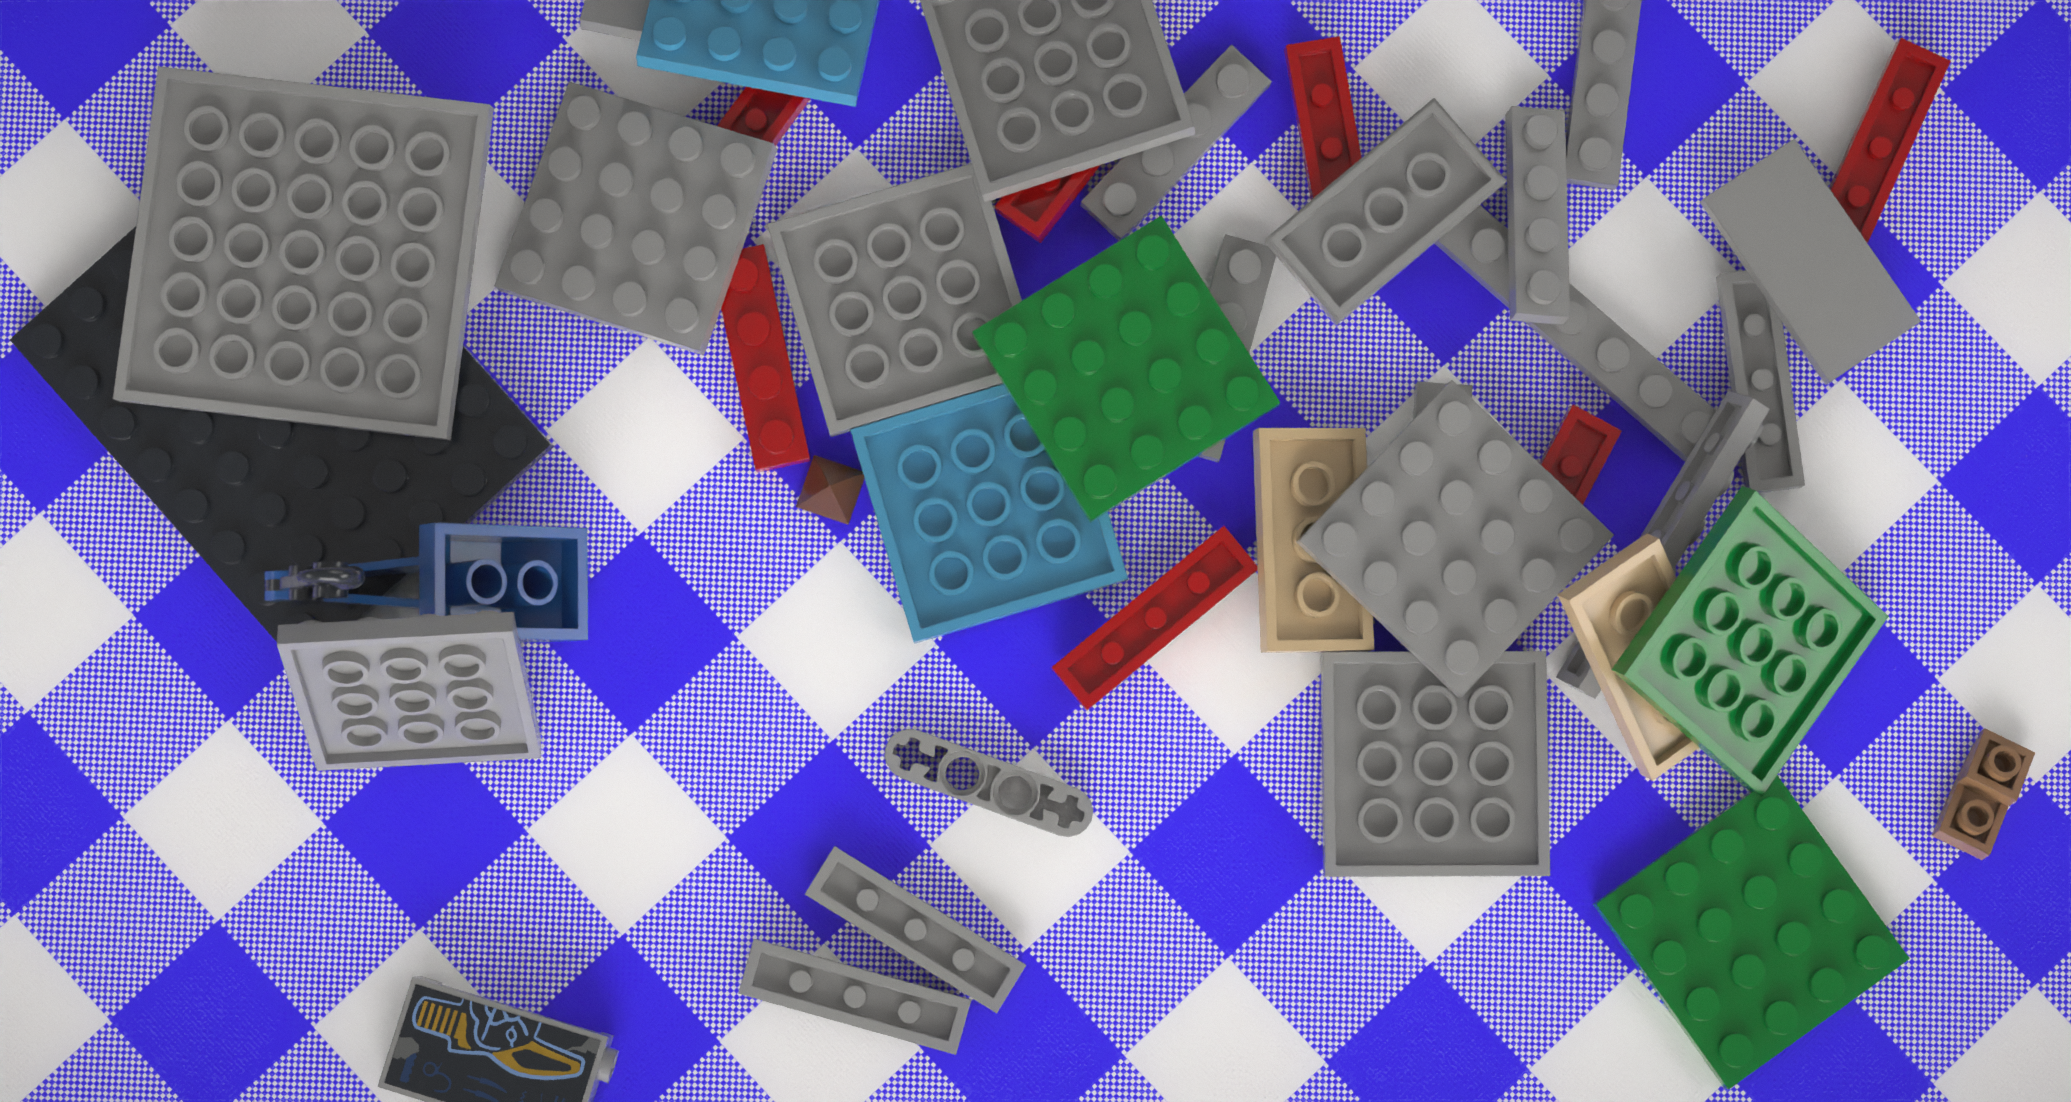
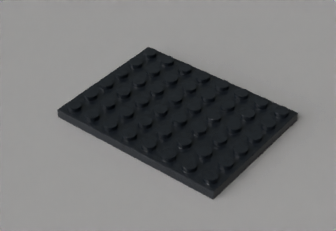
[10,226,554,642]

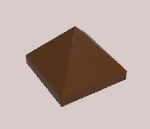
[796,455,865,525]

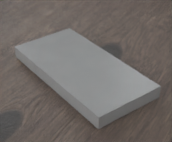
[1264,98,1506,326]
[1700,138,1921,385]

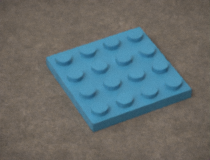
[636,0,880,107]
[850,384,1128,644]

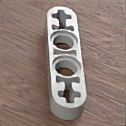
[884,729,1093,838]

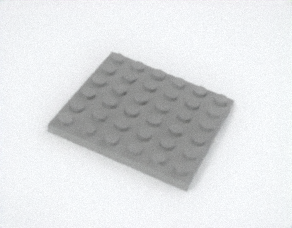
[113,66,494,441]

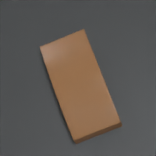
[1931,728,2035,860]

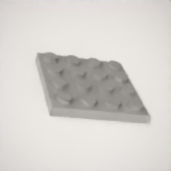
[920,0,1196,202]
[494,81,778,356]
[767,163,1022,437]
[1296,380,1614,698]
[277,611,541,771]
[1321,651,1550,877]

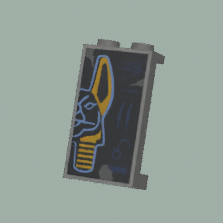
[377,976,619,1102]

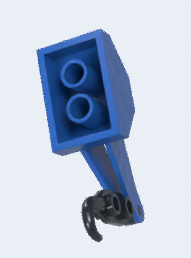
[264,523,588,643]

